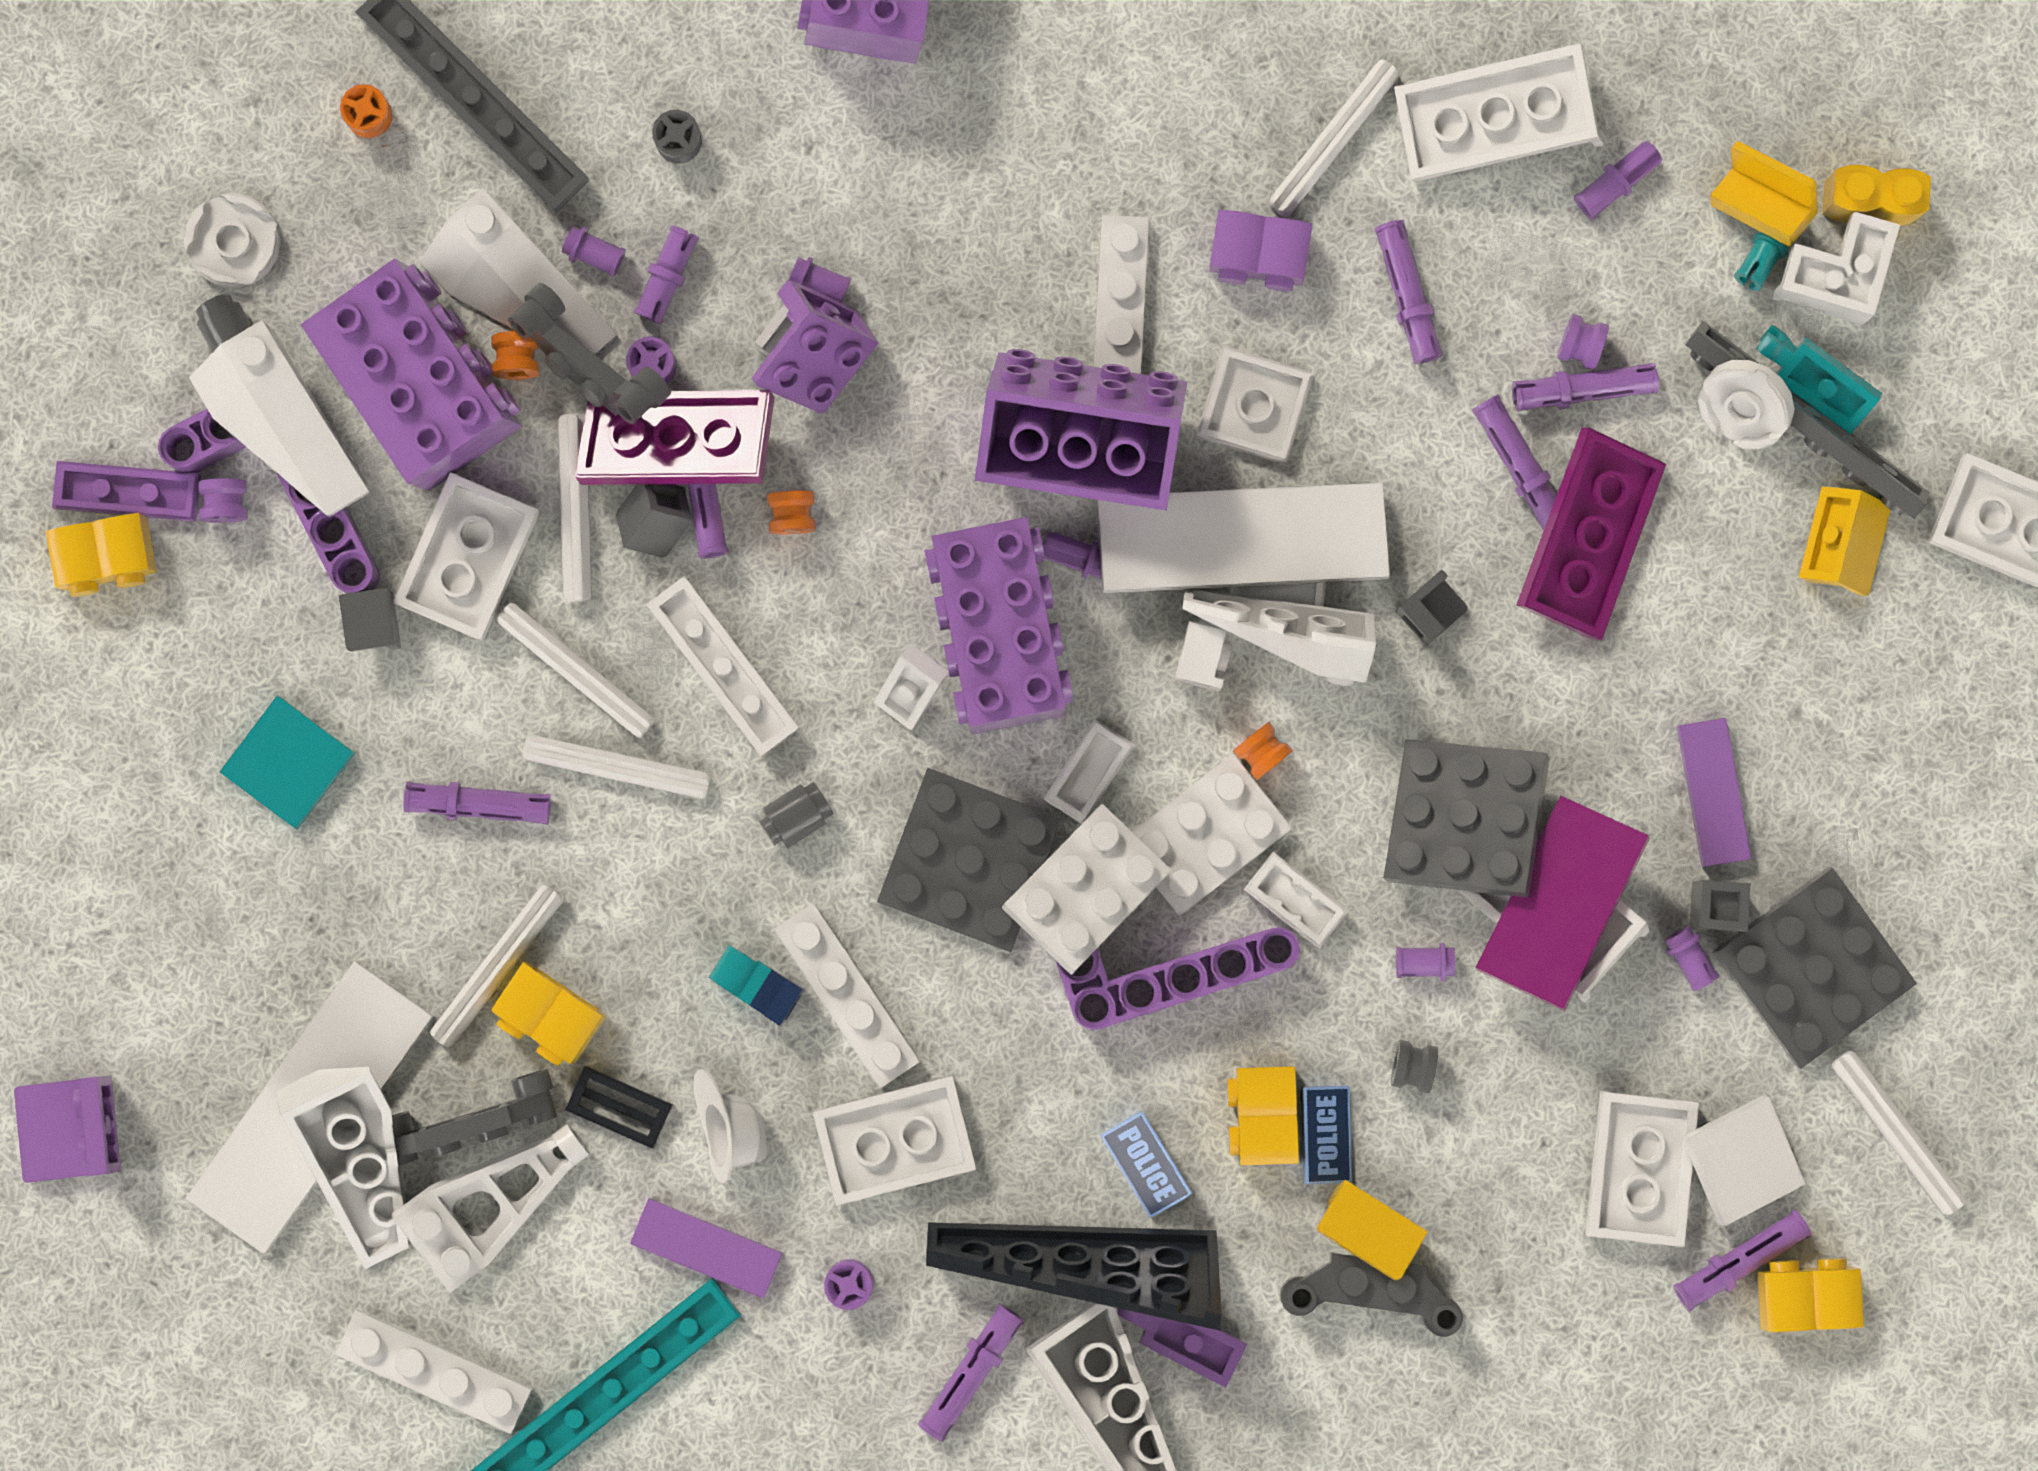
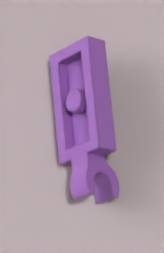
[1117,1308,1248,1388]

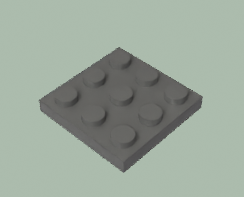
[1383,739,1550,898]
[877,767,1062,952]
[1713,867,1917,1069]

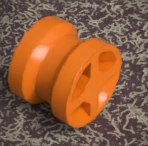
[340,84,393,139]
[491,331,540,380]
[767,490,816,535]
[1232,722,1293,781]

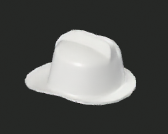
[693,1069,767,1183]

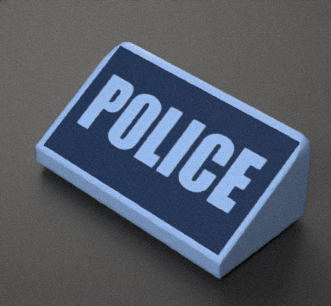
[1301,1086,1352,1184]
[1100,1110,1192,1218]

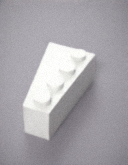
[1025,1303,1176,1471]

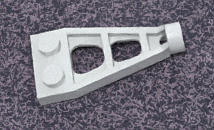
[392,1124,590,1293]

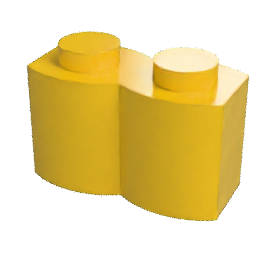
[1822,165,1931,226]
[45,513,157,597]
[491,962,608,1066]
[1227,1066,1299,1165]
[1757,1258,1864,1332]

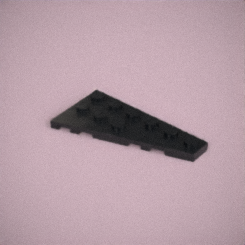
[926,1222,1222,1331]

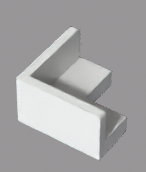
[1772,212,1900,325]

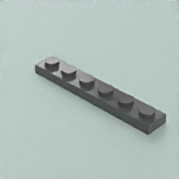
[355,0,590,213]
[1685,321,1930,519]

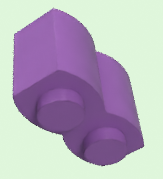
[1209,210,1313,292]

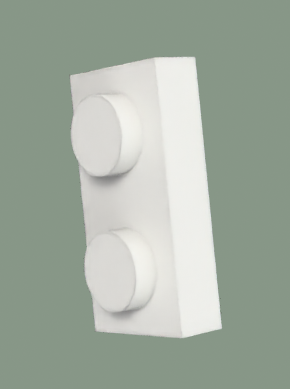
[873,644,949,731]

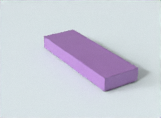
[52,461,201,522]
[1677,718,1751,867]
[630,1198,783,1299]

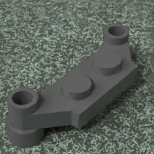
[508,283,671,424]
[392,1069,557,1166]
[1279,1252,1463,1337]

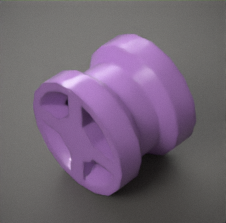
[1557,313,1609,370]
[626,337,676,384]
[198,478,248,523]
[824,1259,873,1310]

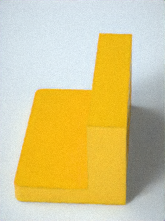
[1710,141,1818,247]
[1799,486,1891,596]
[1316,1180,1428,1280]

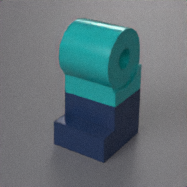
[708,944,805,1026]

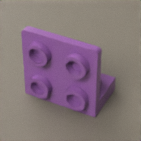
[752,279,879,413]
[14,1076,121,1183]

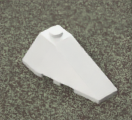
[419,188,617,356]
[189,320,370,517]
[1183,589,1376,686]
[275,1067,409,1269]

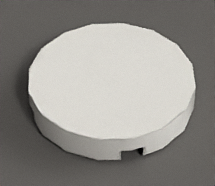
[184,193,281,288]
[1698,360,1795,449]

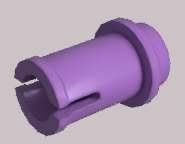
[562,226,626,277]
[789,257,852,303]
[1664,926,1720,991]
[1396,943,1455,981]

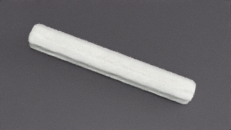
[1269,59,1399,217]
[558,414,592,602]
[497,603,654,738]
[523,735,711,799]
[430,885,563,1047]
[1832,1051,1966,1215]

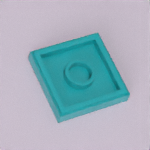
[219,695,356,829]

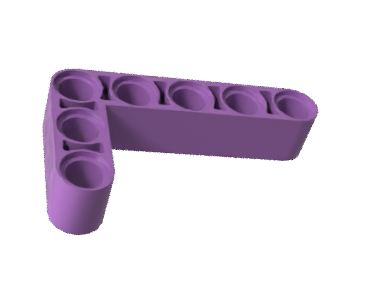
[158,409,380,594]
[1055,927,1300,1030]

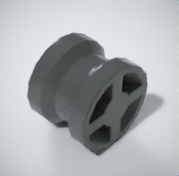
[652,109,702,164]
[1390,1040,1438,1094]

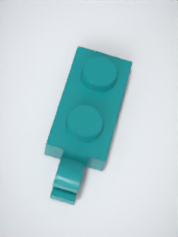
[1756,324,1882,434]

